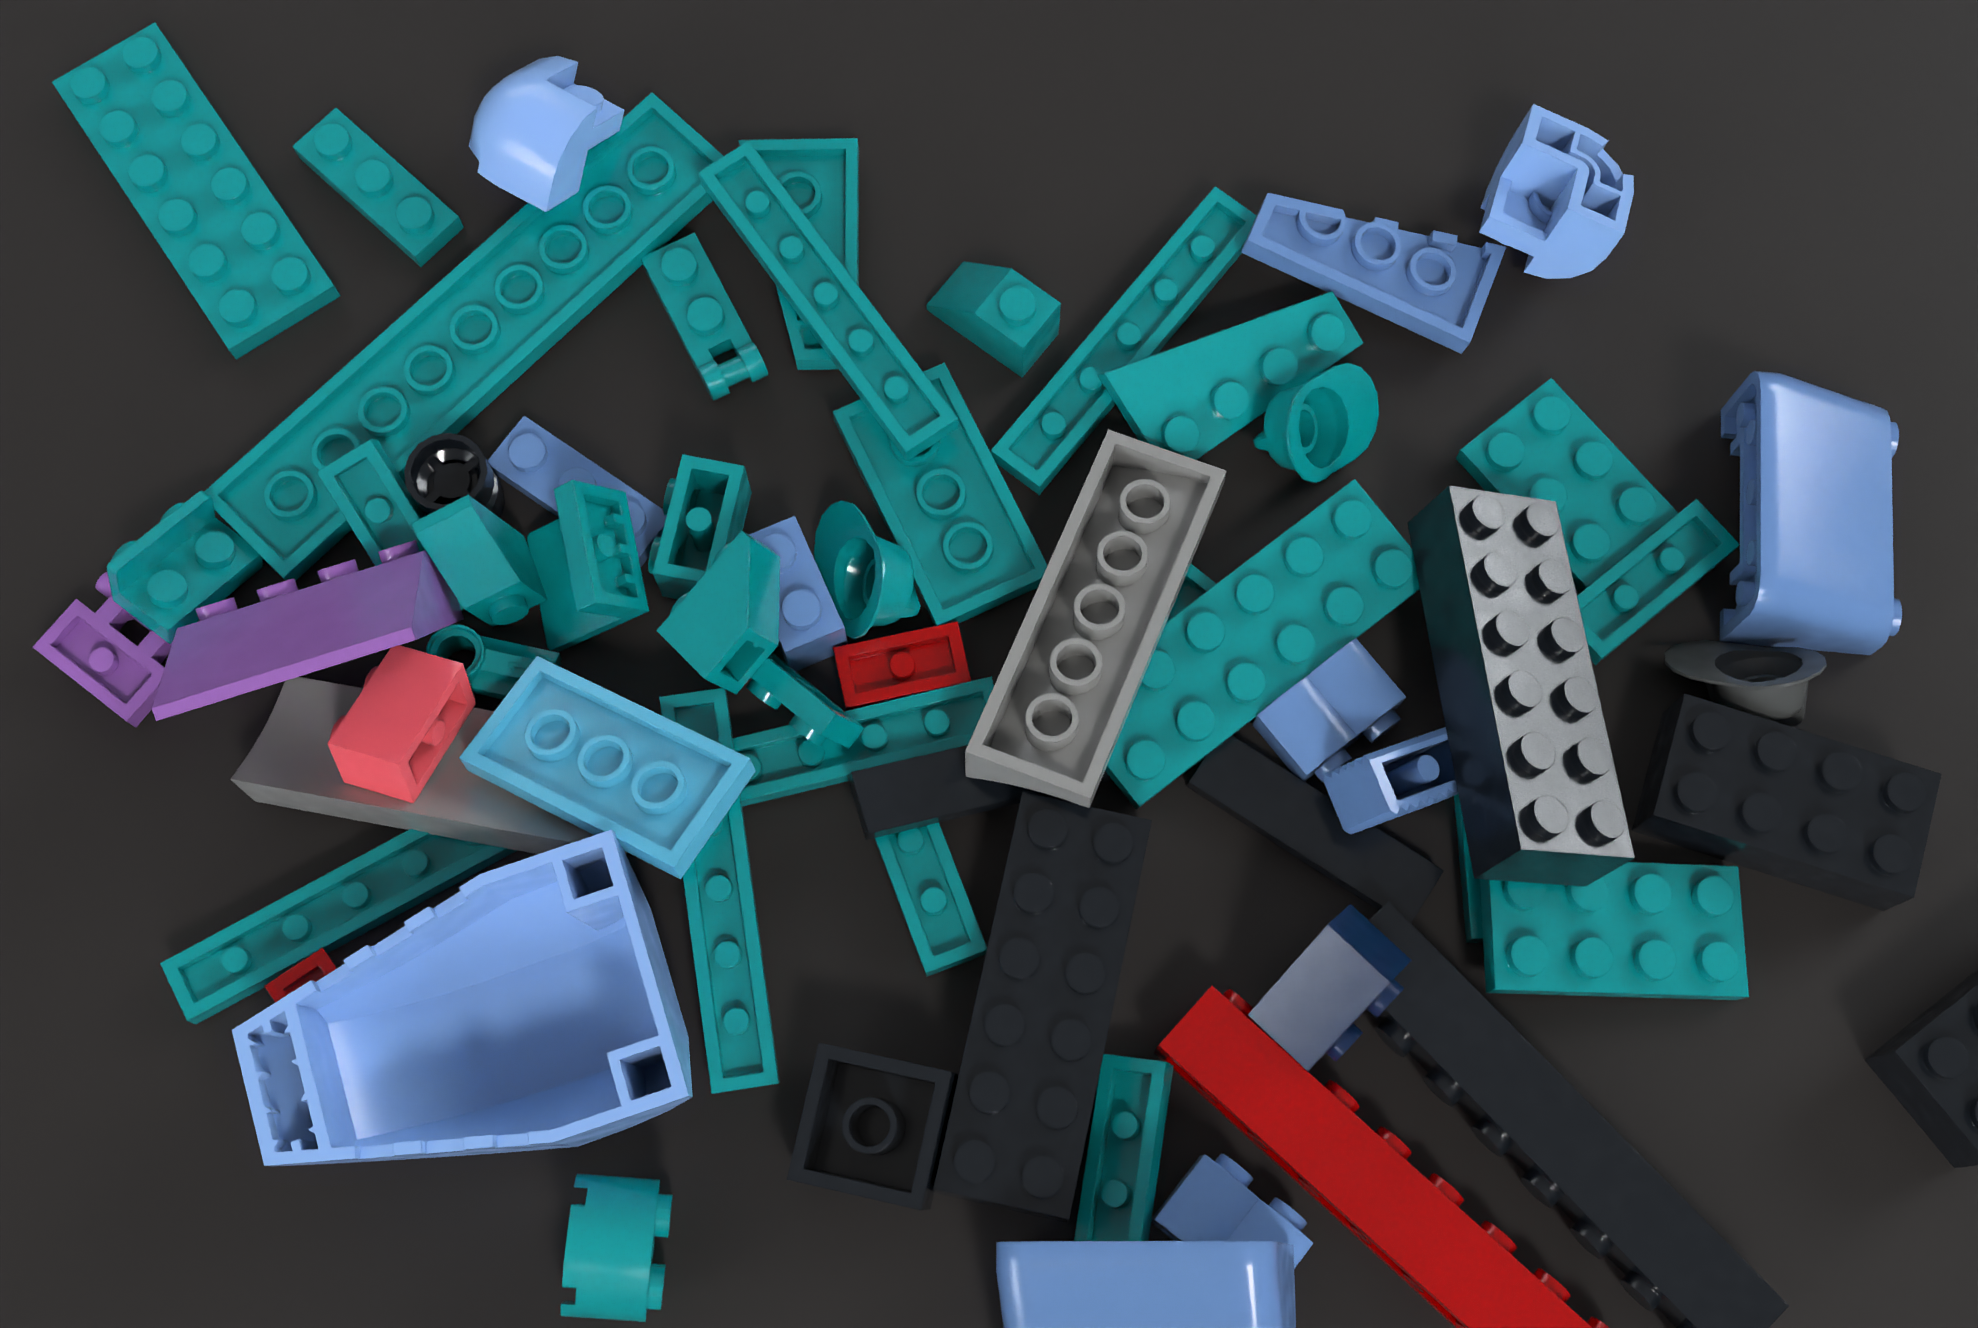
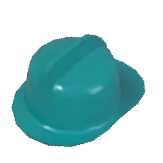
[1253,363,1379,483]
[814,501,921,639]

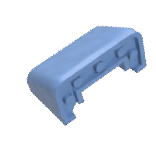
[1720,371,1902,655]
[996,1241,1296,1328]

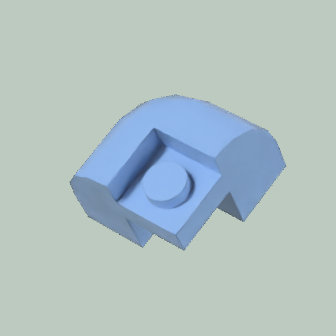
[469,56,624,212]
[1479,104,1634,279]

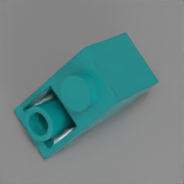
[657,530,780,694]

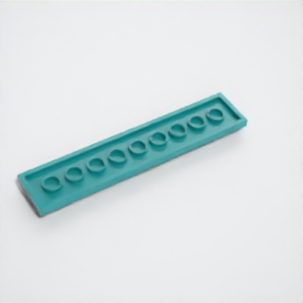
[204,92,723,581]

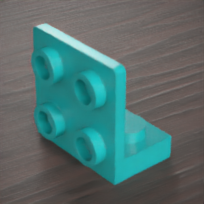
[527,480,649,651]

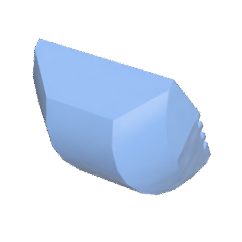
[232,830,693,1167]

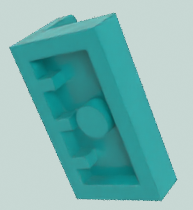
[107,490,263,644]

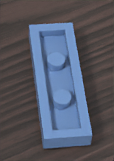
[488,416,667,567]

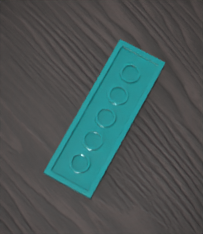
[52,22,341,360]
[1105,479,1420,810]

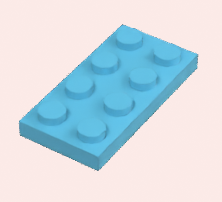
[459,656,756,879]

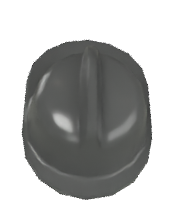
[1664,640,1827,726]

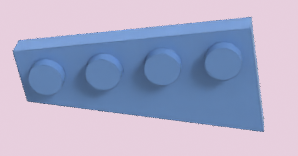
[1241,193,1506,354]

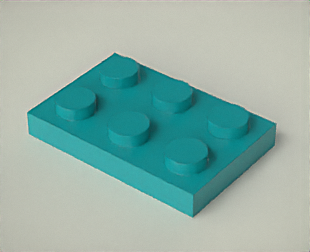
[1455,378,1678,594]

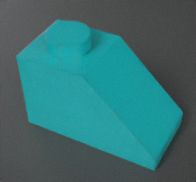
[926,261,1061,378]
[411,495,547,627]

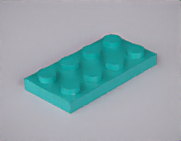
[832,362,1048,626]
[1480,862,1749,1000]

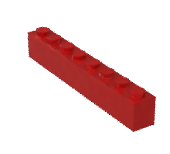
[1154,986,1609,1328]

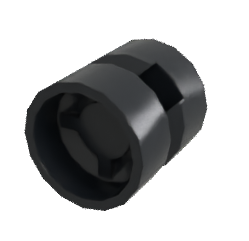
[404,433,505,518]

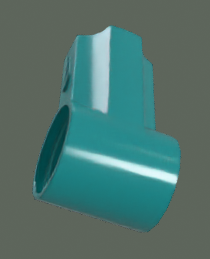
[426,624,562,700]

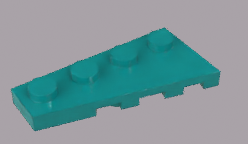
[738,138,859,370]
[1098,291,1364,460]

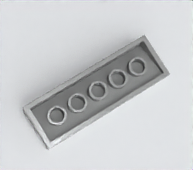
[965,429,1226,808]
[230,677,627,854]

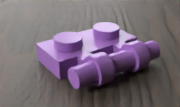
[33,572,173,728]

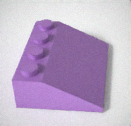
[151,540,464,721]

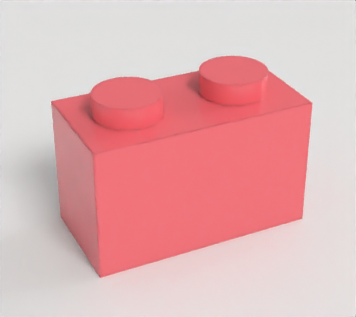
[327,645,476,803]

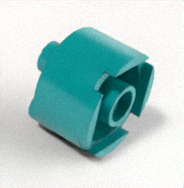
[560,1173,673,1322]

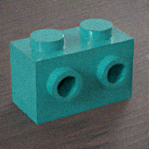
[648,454,752,599]

